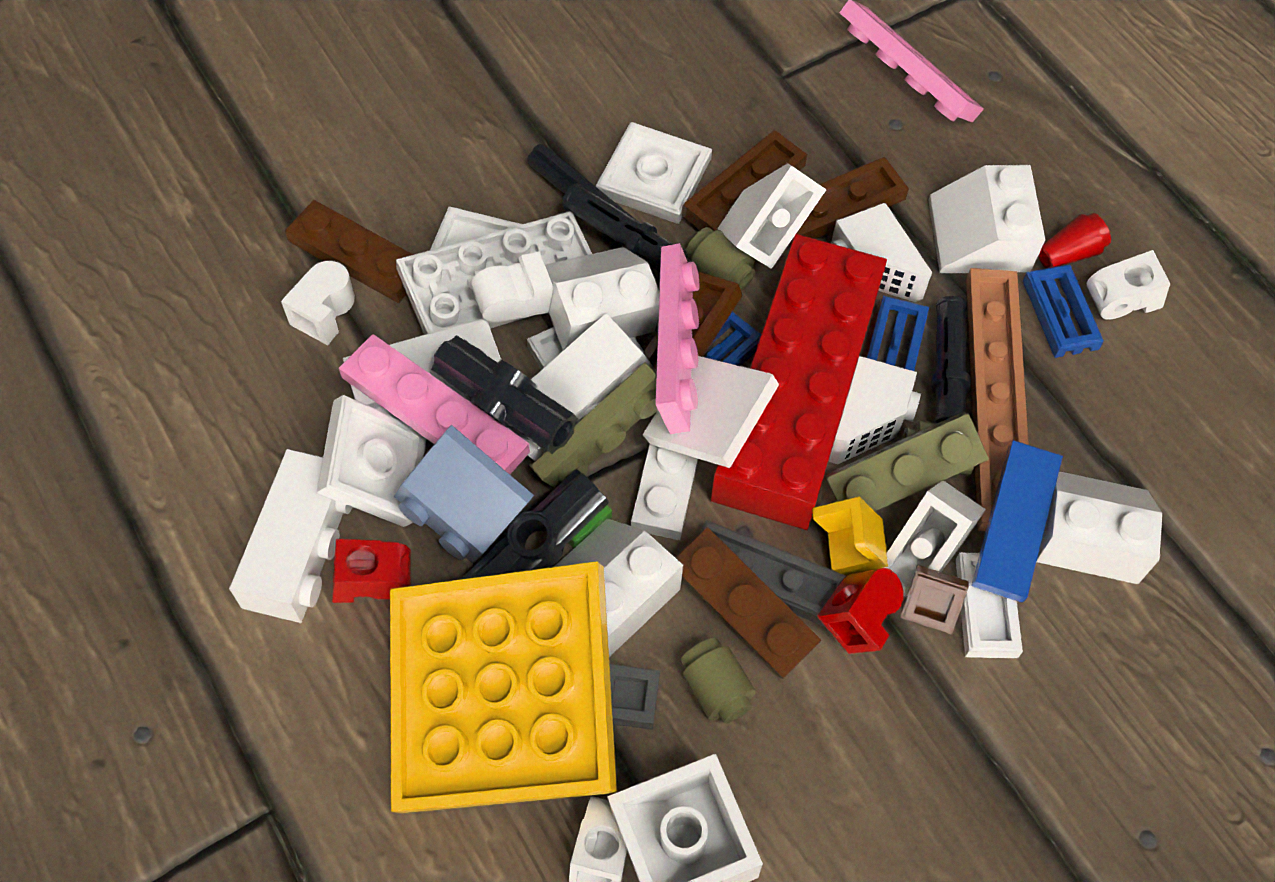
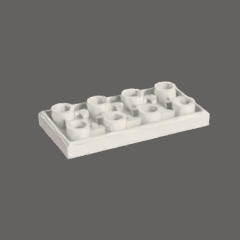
[396,211,592,335]

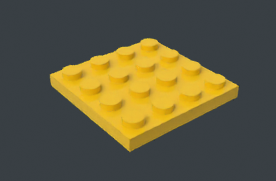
[390,561,617,813]

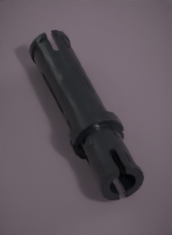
[562,183,688,269]
[931,296,971,423]

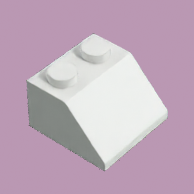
[928,165,1045,273]
[545,247,660,350]
[1036,471,1162,584]
[554,519,683,657]
[607,754,763,882]

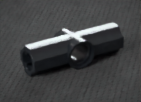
[431,335,578,454]
[462,469,609,579]

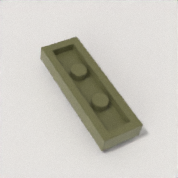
[531,362,658,488]
[825,411,989,511]

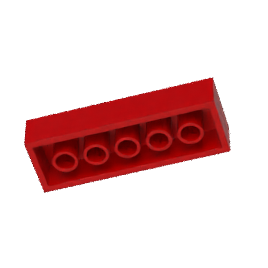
[711,234,887,530]

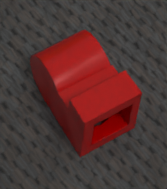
[332,539,411,603]
[817,568,904,654]

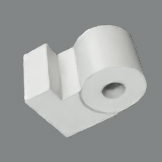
[1086,250,1170,319]
[471,251,554,322]
[281,261,355,345]
[569,796,627,882]

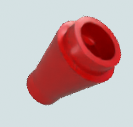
[1038,213,1111,269]

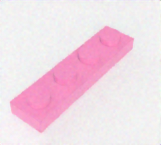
[839,0,984,123]
[656,243,699,434]
[339,334,530,474]

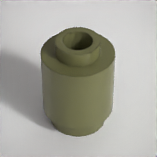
[686,227,755,291]
[681,638,756,724]

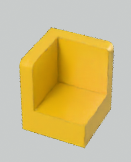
[812,496,888,576]

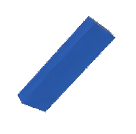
[971,440,1063,603]

